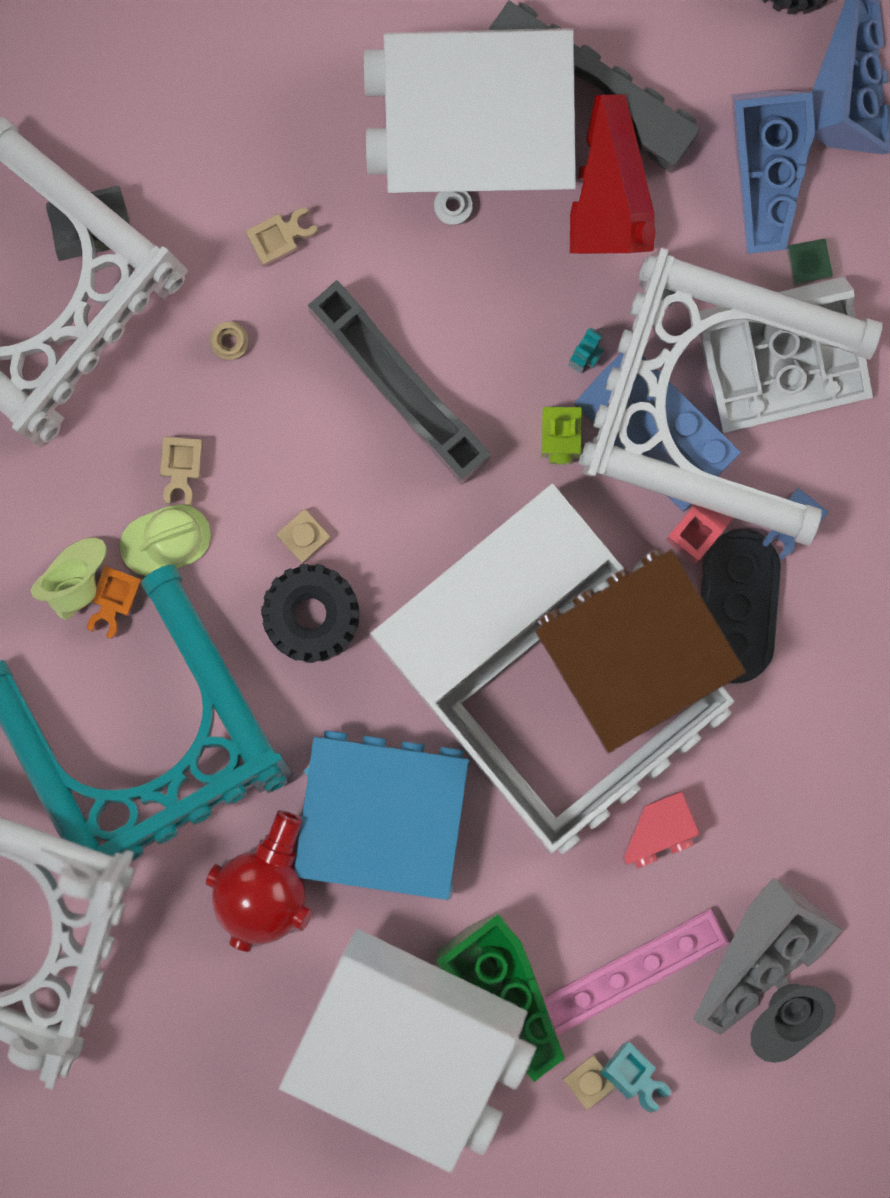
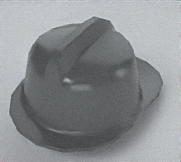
[750,983,835,1063]

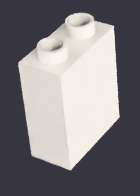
[364,28,575,193]
[279,928,536,1173]

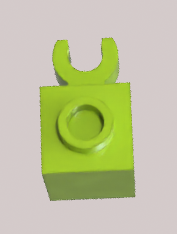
[541,407,582,465]

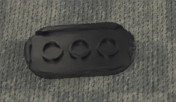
[700,529,781,684]

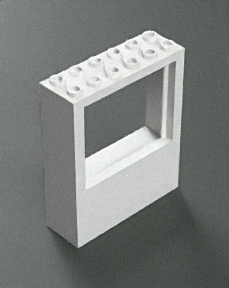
[370,483,735,854]

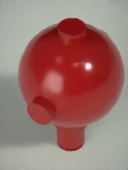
[206,810,312,952]

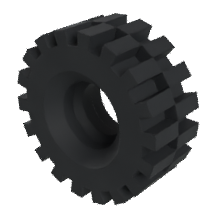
[261,564,360,663]

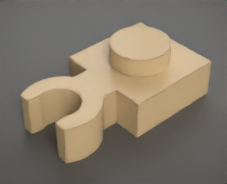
[245,207,318,267]
[160,437,203,506]

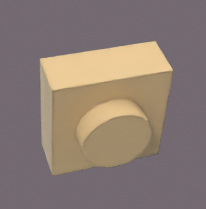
[276,509,331,564]
[562,1055,615,1110]

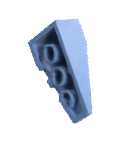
[812,0,890,154]

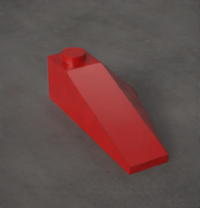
[570,94,656,254]

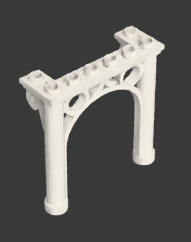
[0,117,189,448]
[578,248,883,546]
[0,817,135,1090]

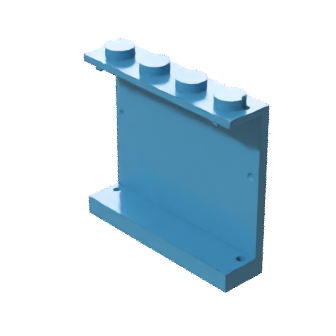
[295,730,472,900]

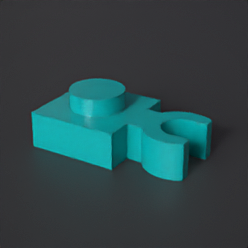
[568,327,605,373]
[600,1042,672,1113]

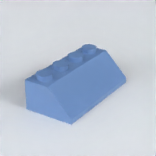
[574,353,741,512]

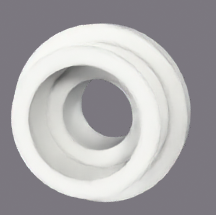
[434,191,472,225]

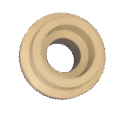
[210,322,249,361]

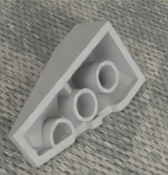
[693,878,842,1035]

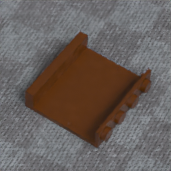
[534,548,746,754]

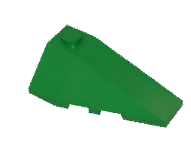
[436,912,565,1082]

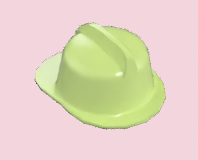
[120,504,211,576]
[30,538,107,620]

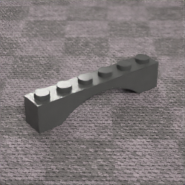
[488,0,700,174]
[308,280,491,485]

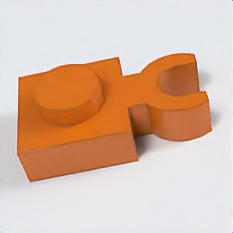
[87,566,142,639]

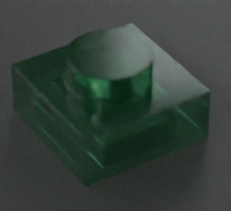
[786,238,833,285]

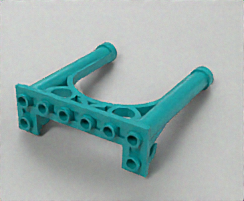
[0,564,293,862]

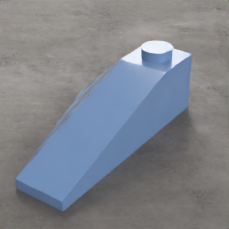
[731,91,815,254]

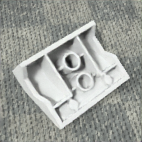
[699,276,873,433]

